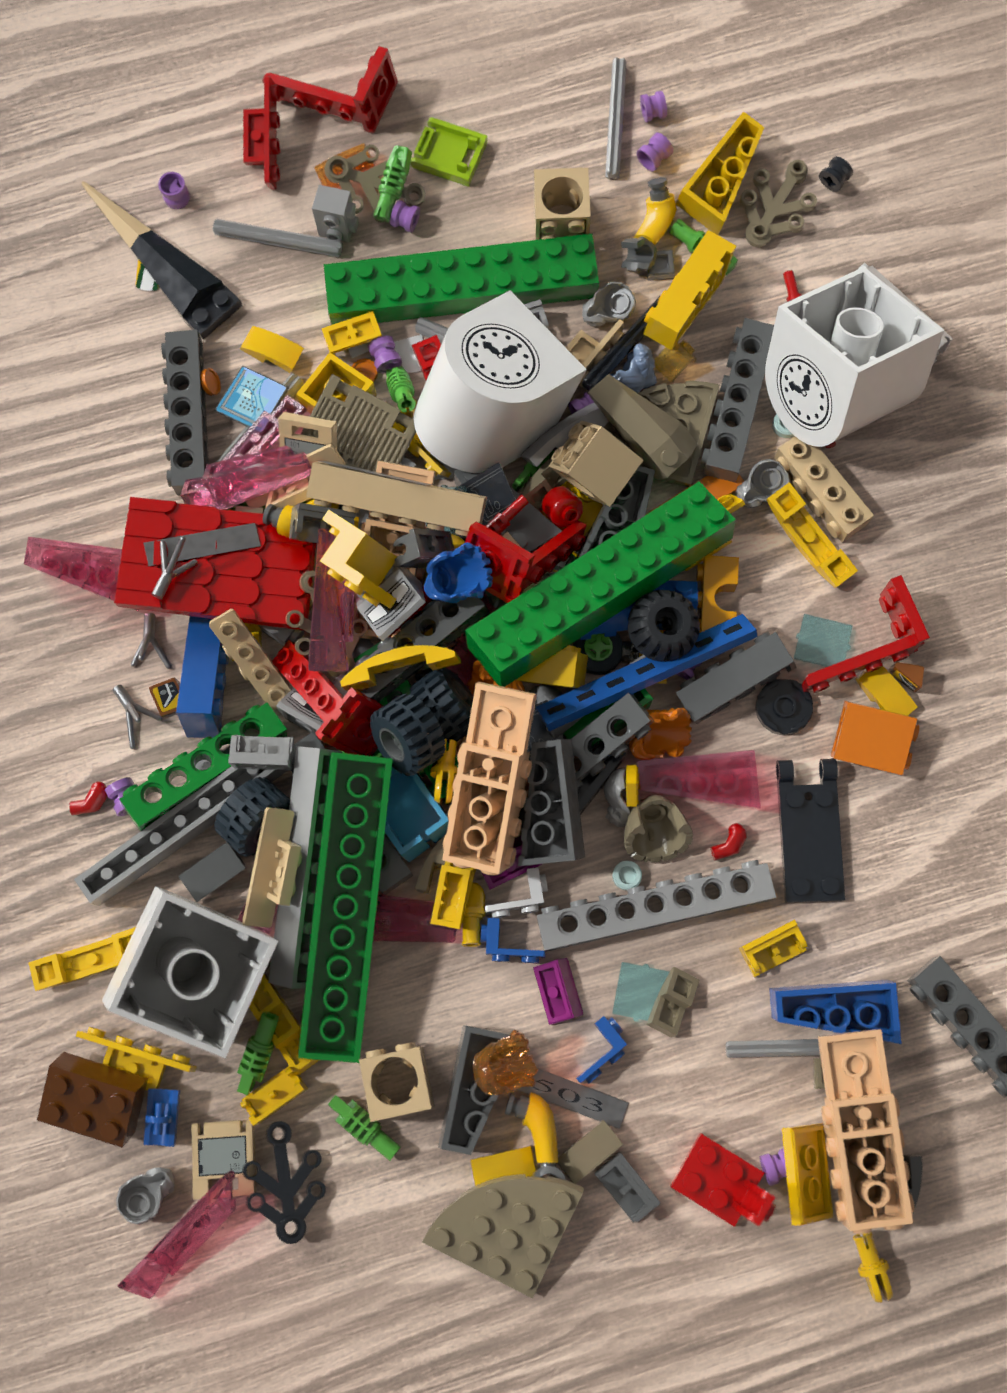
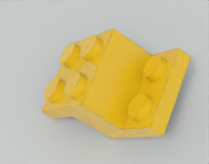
[320,510,397,609]

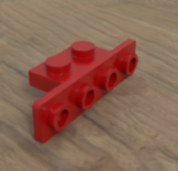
[243,76,280,190]

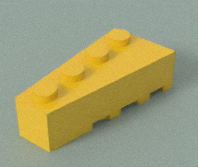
[676,111,765,235]
[644,230,736,350]

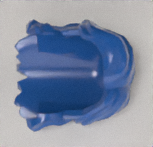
[424,542,493,603]

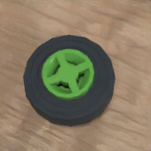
[573,632,624,675]

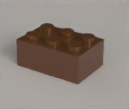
[37,1052,148,1148]

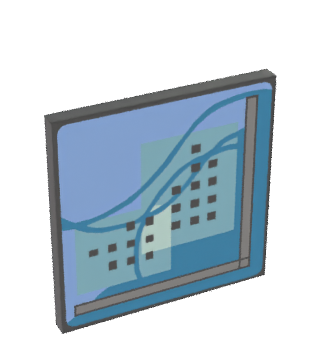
[215,365,289,433]

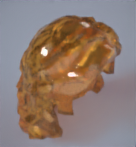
[473,1030,538,1096]

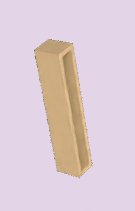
[306,461,487,536]

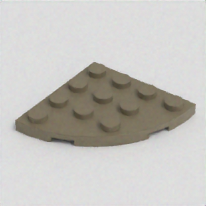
[603,381,720,487]
[422,1174,584,1298]

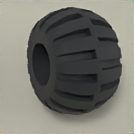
[628,590,700,662]

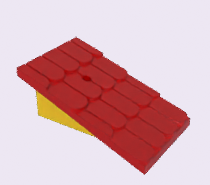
[114,497,316,631]

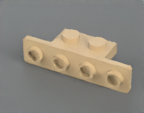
[566,319,624,402]
[238,444,346,509]
[209,609,292,710]
[242,807,302,928]

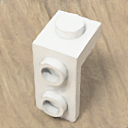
[485,868,548,918]

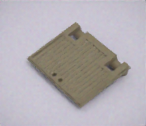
[301,374,416,472]

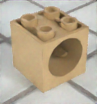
[534,167,591,240]
[549,420,643,507]
[359,1042,435,1122]

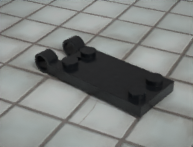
[776,758,845,903]

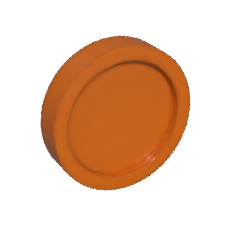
[352,358,378,382]
[200,368,221,396]

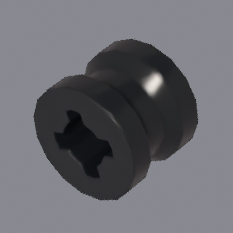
[819,156,853,192]

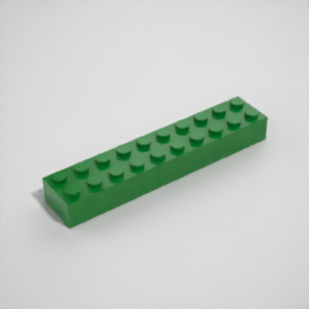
[323,234,599,325]
[466,481,736,687]
[298,752,393,1063]

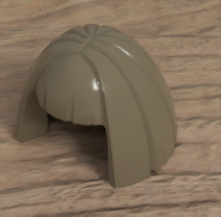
[624,794,693,862]

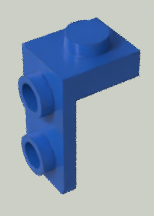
[481,918,546,963]
[576,1016,627,1084]

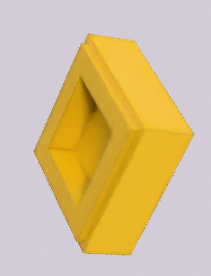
[626,765,639,807]

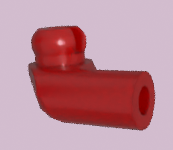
[69,782,107,816]
[710,823,747,861]

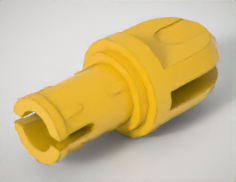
[430,739,458,804]
[462,882,485,947]
[853,1232,893,1303]

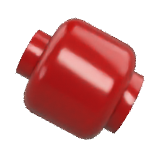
[542,486,583,528]

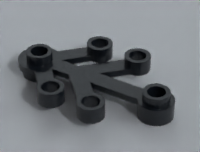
[242,1121,326,1244]

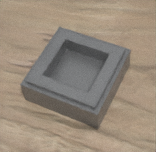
[647,250,675,281]

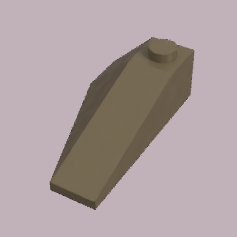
[587,374,698,480]

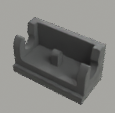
[289,503,356,546]
[393,528,455,569]
[178,842,246,902]
[594,1151,660,1223]

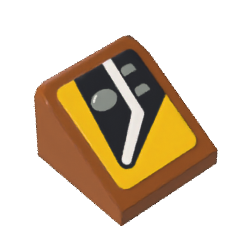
[889,662,924,692]
[149,677,180,717]

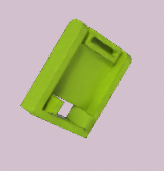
[410,117,488,187]

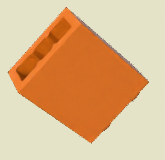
[830,700,920,775]

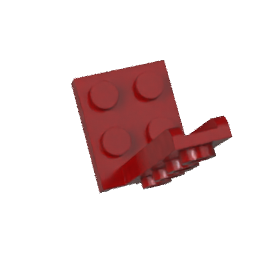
[262,46,398,134]
[465,521,587,603]
[802,575,930,693]
[272,640,384,756]
[670,1133,776,1227]

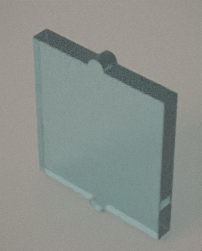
[794,614,853,667]
[612,962,669,1022]

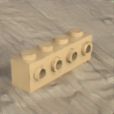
[774,437,874,543]

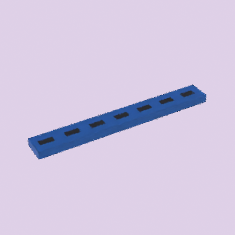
[536,614,758,731]

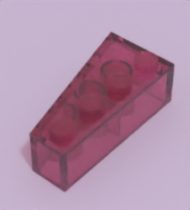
[24,537,139,612]
[635,750,761,809]

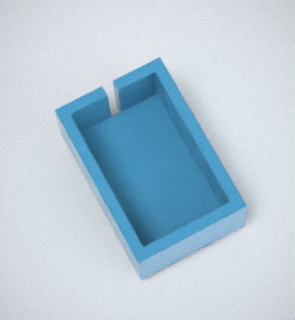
[385,767,449,862]

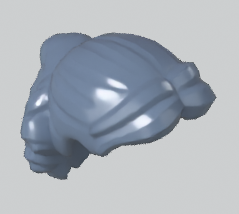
[609,343,657,393]

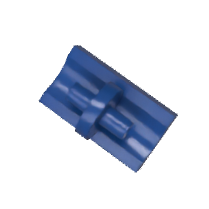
[143,1088,180,1147]

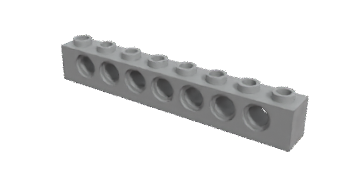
[537,860,776,952]

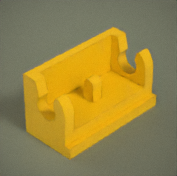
[321,311,382,357]
[739,919,808,977]
[240,1066,308,1126]

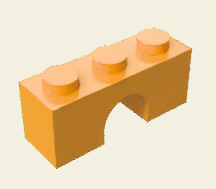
[696,555,739,633]

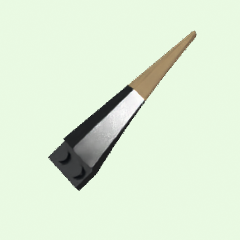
[82,181,243,340]

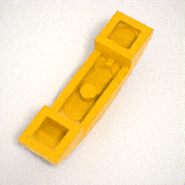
[766,482,858,588]
[340,645,461,692]
[28,927,136,991]

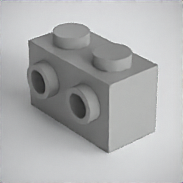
[312,185,359,242]

